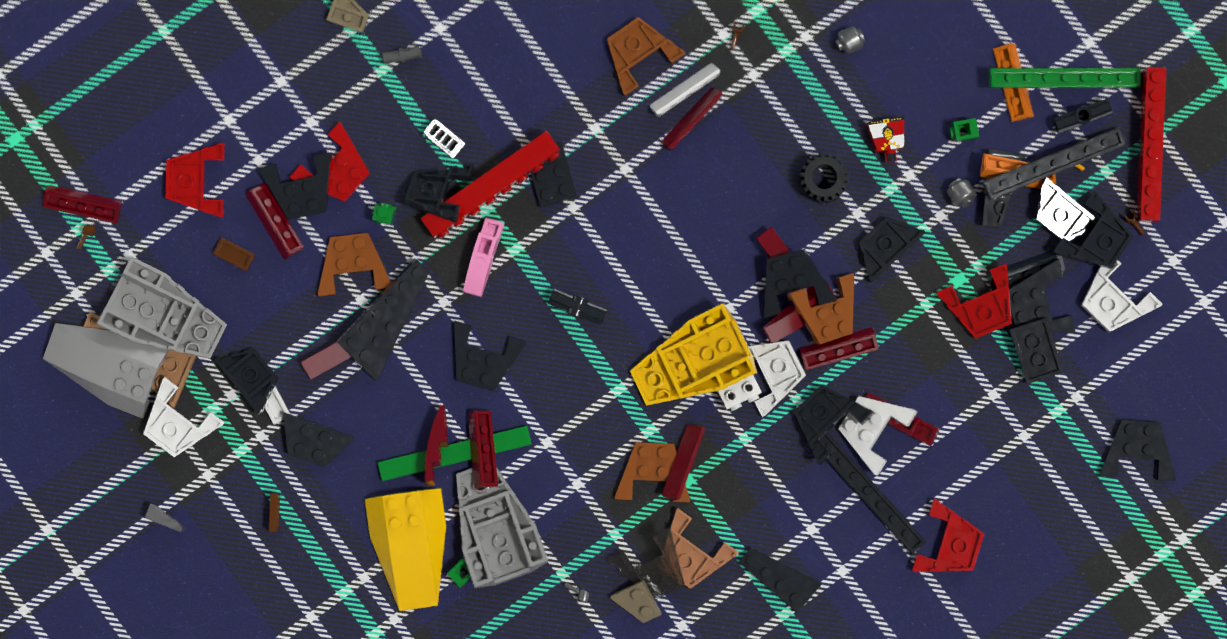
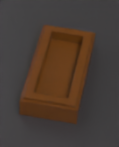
[213,237,256,272]
[269,493,280,532]

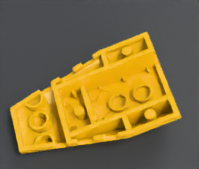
[630,303,757,406]
[365,488,446,611]

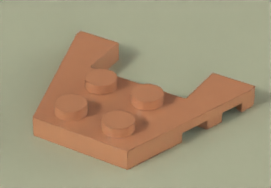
[659,509,739,589]

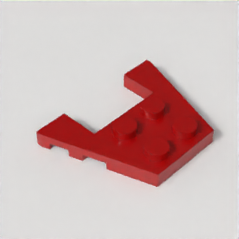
[290,122,370,202]
[166,143,225,218]
[936,263,1012,338]
[912,499,984,572]

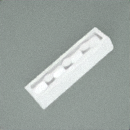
[650,63,720,117]

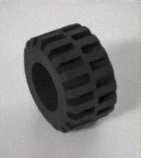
[799,153,849,203]

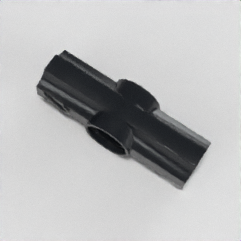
[1053,99,1113,134]
[548,288,607,325]

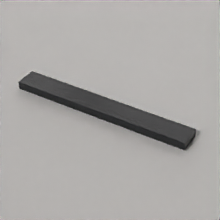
[982,127,1126,200]
[820,432,926,555]

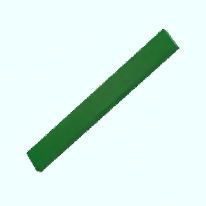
[989,68,1141,88]
[378,426,532,481]

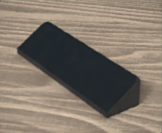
[986,249,1065,291]

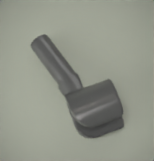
[564,582,589,602]

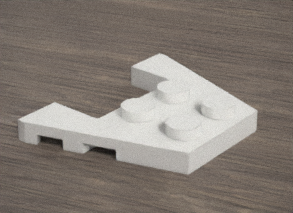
[1081,260,1162,333]
[748,341,806,417]
[143,377,224,457]
[839,396,917,475]

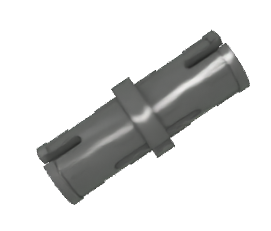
[382,45,422,65]

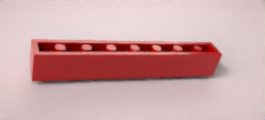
[1137,67,1166,223]
[421,131,561,239]

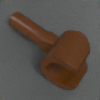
[730,22,744,50]
[1124,210,1145,236]
[76,225,96,250]

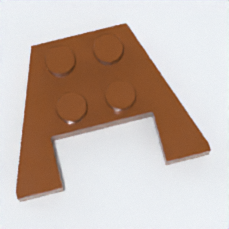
[607,17,686,96]
[318,233,391,297]
[787,273,854,344]
[615,442,690,503]

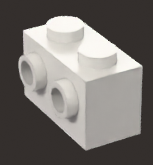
[717,375,762,411]

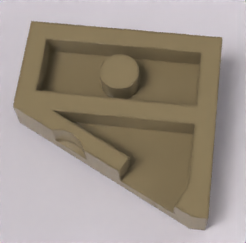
[327,0,369,34]
[610,580,661,623]

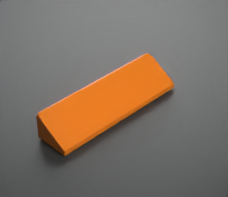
[993,43,1034,122]
[980,154,1056,189]

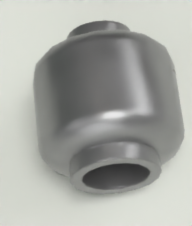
[835,26,865,54]
[947,178,976,208]

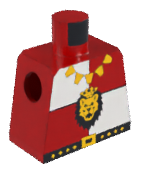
[866,117,904,163]

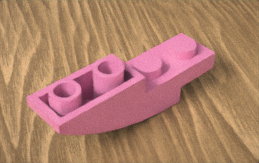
[463,218,504,297]

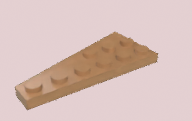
[83,312,196,408]

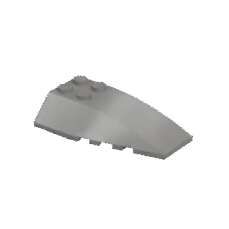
[97,256,227,359]
[43,323,168,419]
[456,467,548,588]

